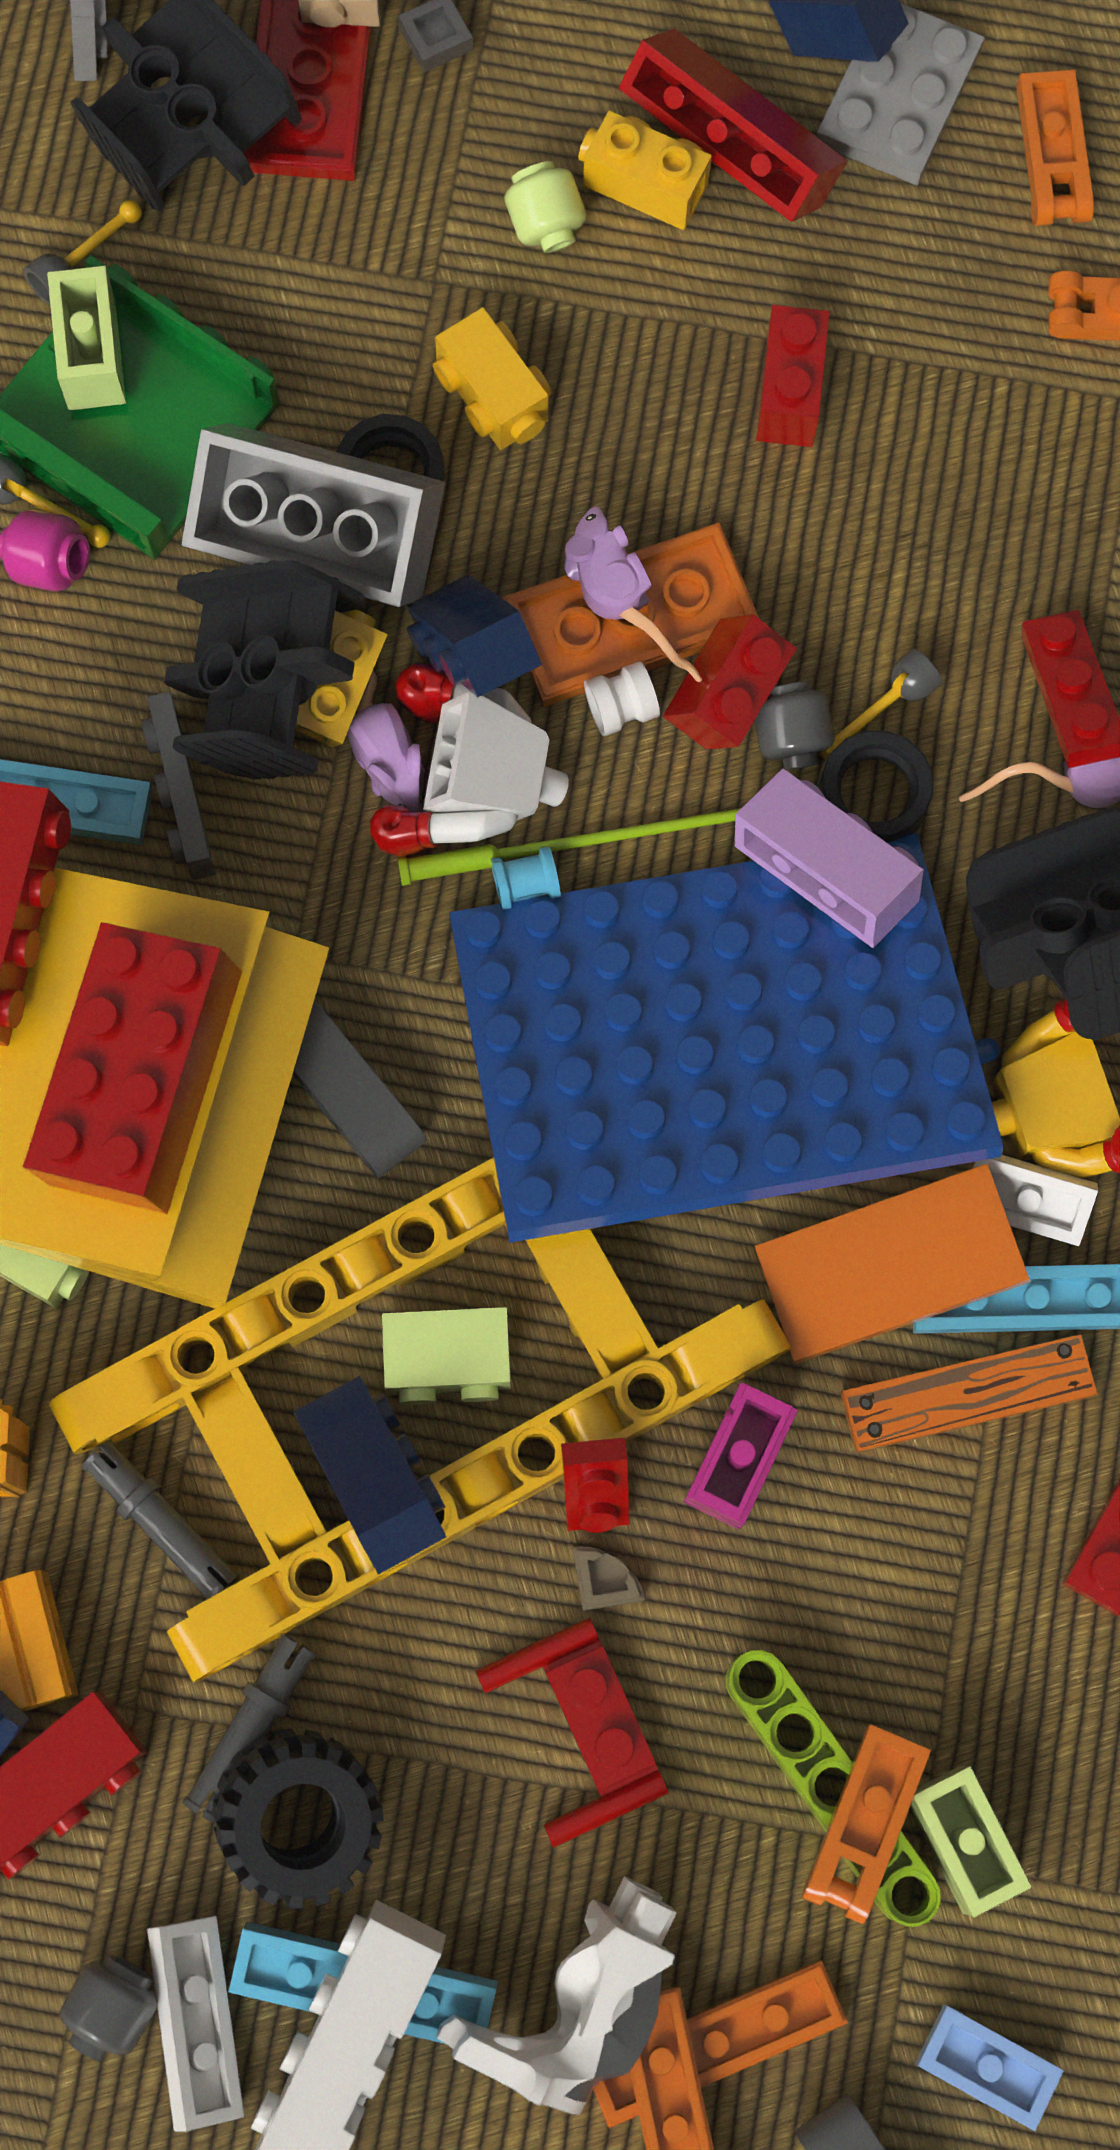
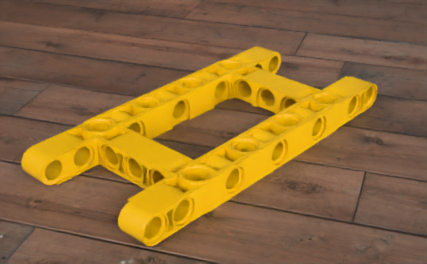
[49,1157,792,1683]

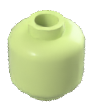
[504,161,587,253]

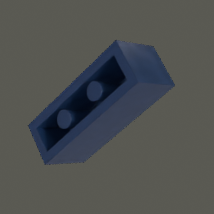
[406,574,542,698]
[293,1376,447,1575]

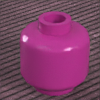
[0,510,90,592]

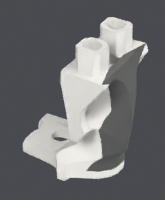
[435,1876,677,2115]

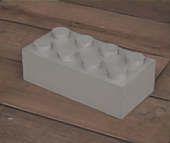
[181,423,445,607]

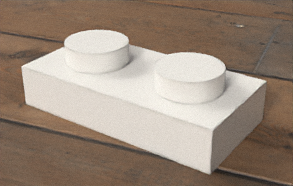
[973,1155,1098,1246]

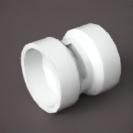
[584,661,660,736]

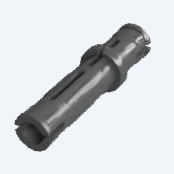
[81,1439,240,1600]
[182,1633,317,1823]

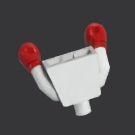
[369,663,569,857]

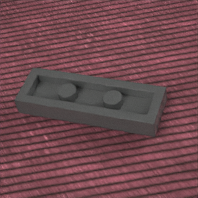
[141,691,216,880]

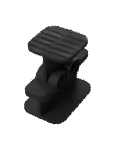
[71,0,302,212]
[164,560,364,780]
[966,807,1120,1040]

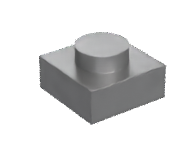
[398,0,473,72]

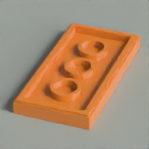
[502,522,759,707]
[755,1164,1030,1364]

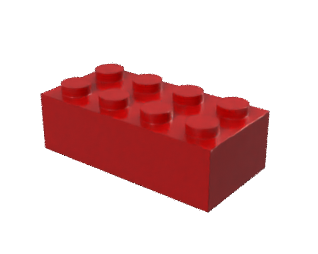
[23,922,242,1214]

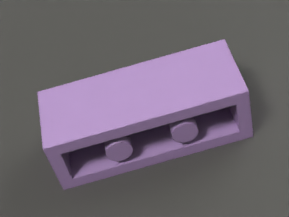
[735,768,924,948]

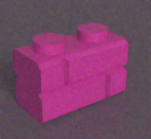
[683,1383,798,1530]

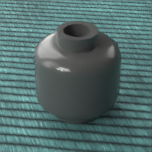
[754,681,835,771]
[60,1954,157,2061]

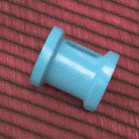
[491,846,561,910]

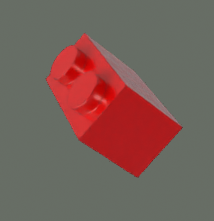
[756,305,830,447]
[662,614,797,750]

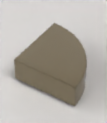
[573,1547,645,1611]

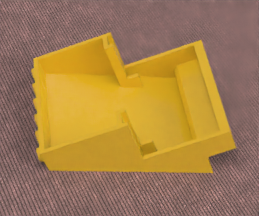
[0,868,329,1309]

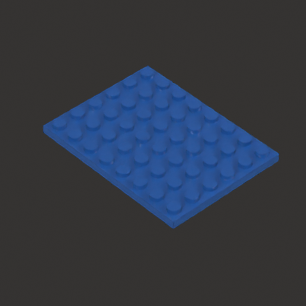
[449,833,1003,1243]

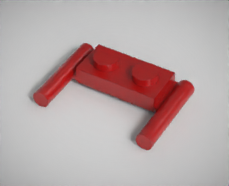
[475,1617,669,1848]

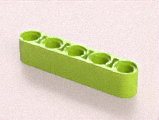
[726,1650,941,1926]

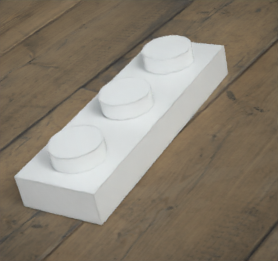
[147,1916,244,2131]

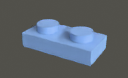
[915,2004,1064,2131]

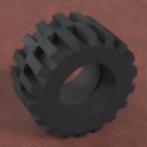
[212,1729,383,1908]

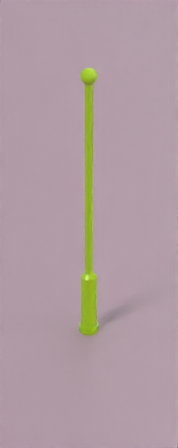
[397,808,741,886]

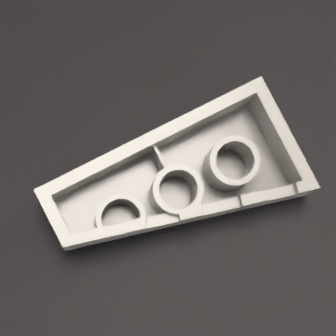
[251,1900,446,2150]

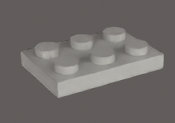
[816,3,985,186]

